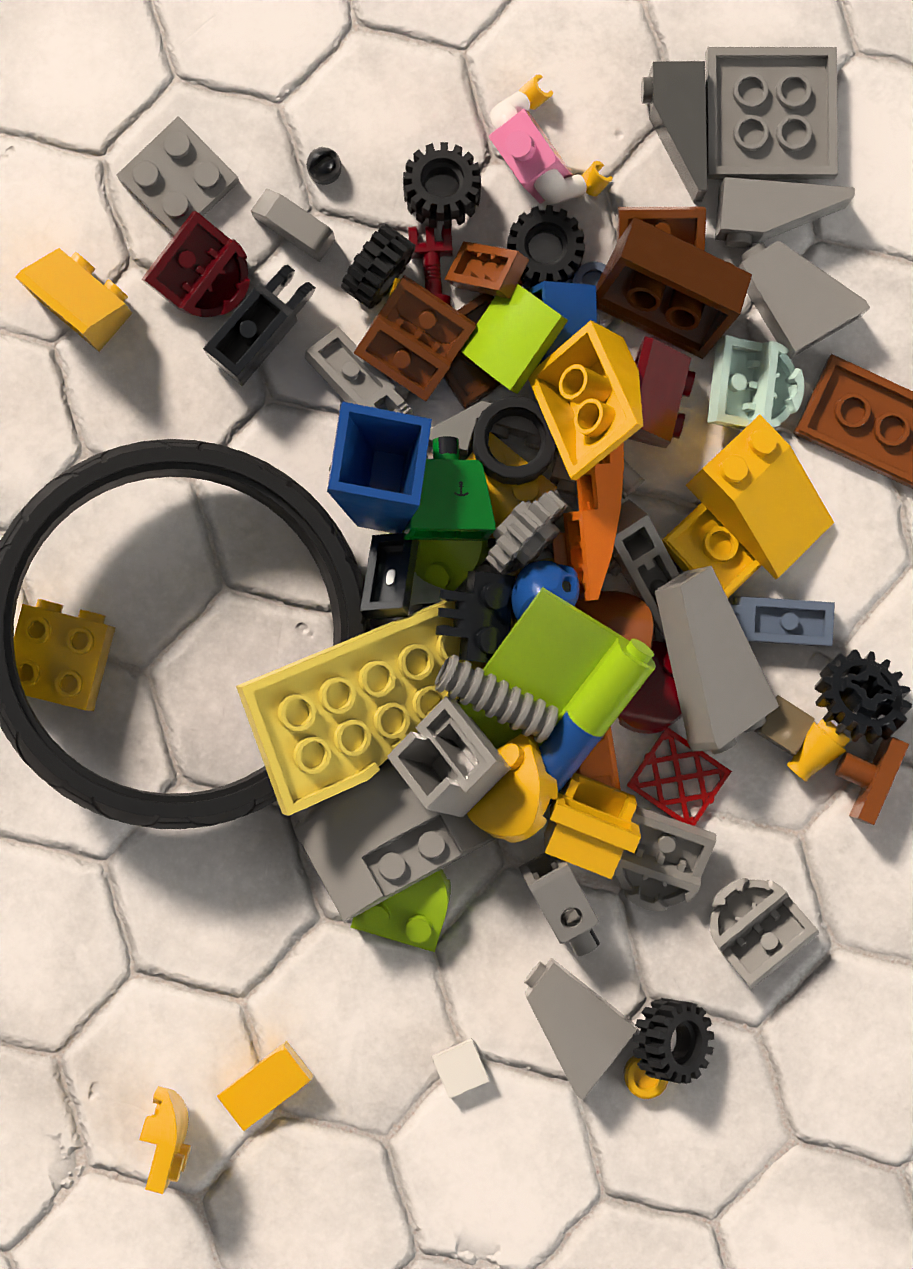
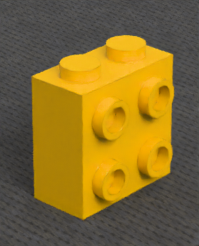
[13,599,116,711]

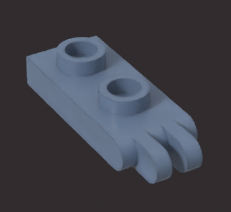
[731,596,835,647]

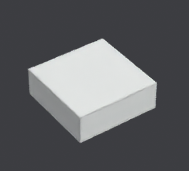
[432,1038,490,1099]

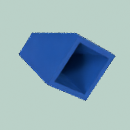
[327,401,432,533]

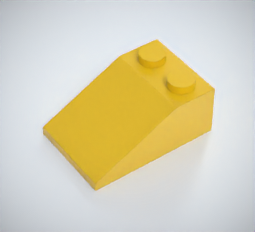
[528,320,643,481]
[685,415,834,580]

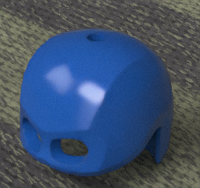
[511,561,580,621]

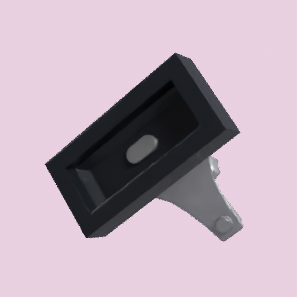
[360,533,445,620]

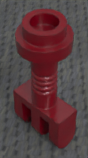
[408,225,453,307]

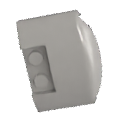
[294,759,497,923]

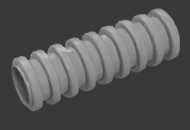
[435,654,558,743]

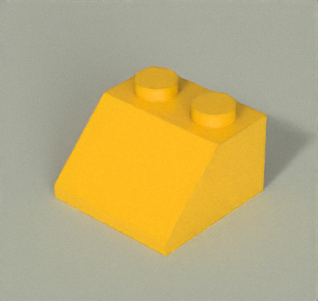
[15,248,132,352]

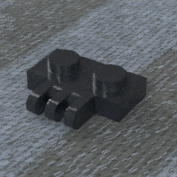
[436,571,516,663]

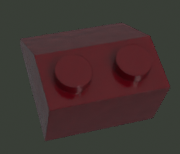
[628,336,696,448]

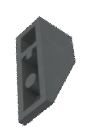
[641,61,707,202]

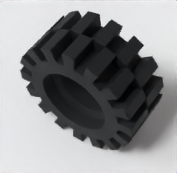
[403,142,481,229]
[507,205,585,288]
[341,224,416,309]
[632,998,714,1084]

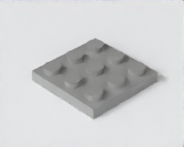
[705,47,838,179]

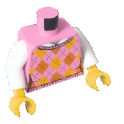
[489,74,613,204]

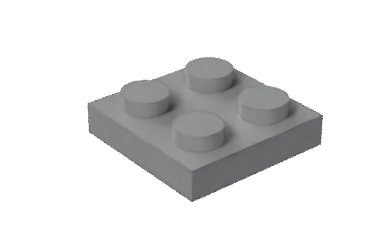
[116,116,240,236]

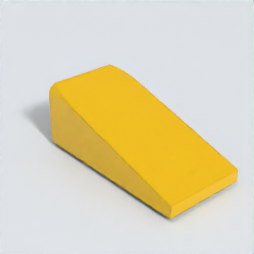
[217,1041,313,1131]

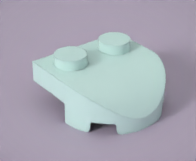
[707,335,804,430]

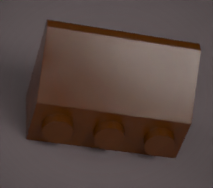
[596,217,752,359]

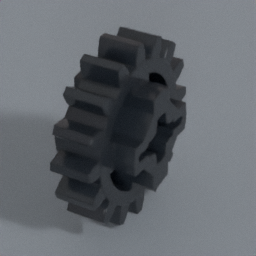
[814,649,912,744]

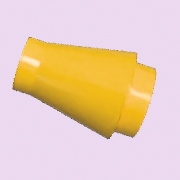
[786,719,851,782]

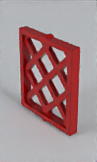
[626,727,732,826]

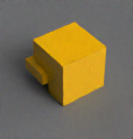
[544,772,641,879]

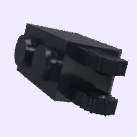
[203,264,316,386]

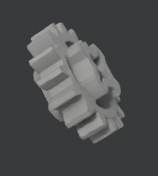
[485,490,568,575]

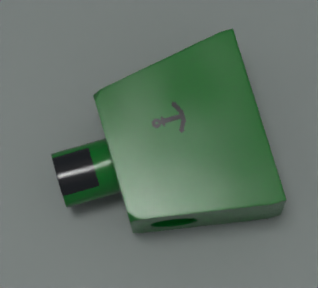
[403,436,496,541]

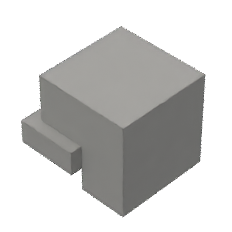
[387,696,511,818]

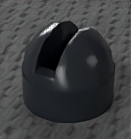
[306,147,341,185]

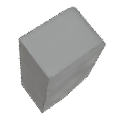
[251,189,335,262]

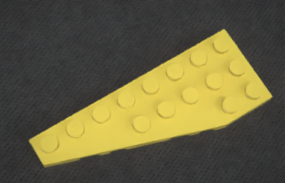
[236,558,565,816]

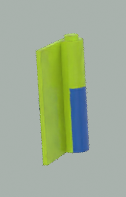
[458,587,656,808]

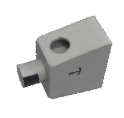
[518,853,600,956]

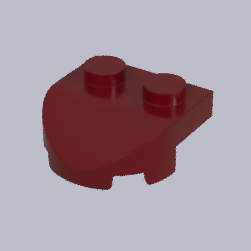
[141,211,250,317]
[617,641,682,734]

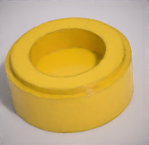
[623,1055,668,1099]

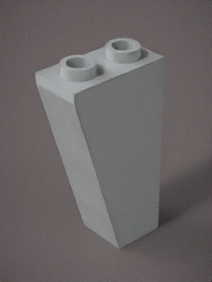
[655,566,779,754]

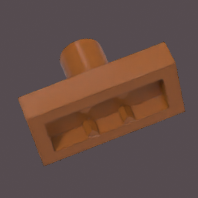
[445,241,529,299]
[835,737,909,825]

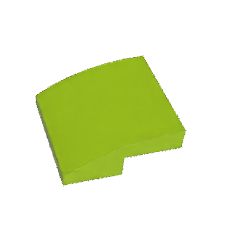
[460,284,568,394]

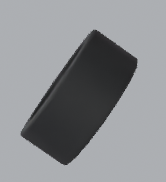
[473,396,556,485]

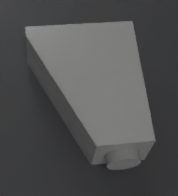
[738,240,870,359]
[524,958,638,1100]

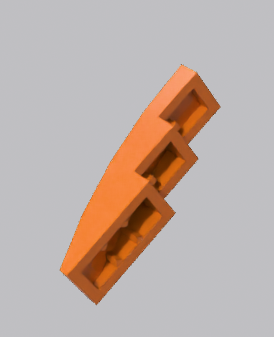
[563,442,624,601]

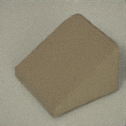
[754,695,815,755]

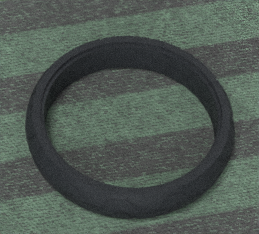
[0,439,371,829]

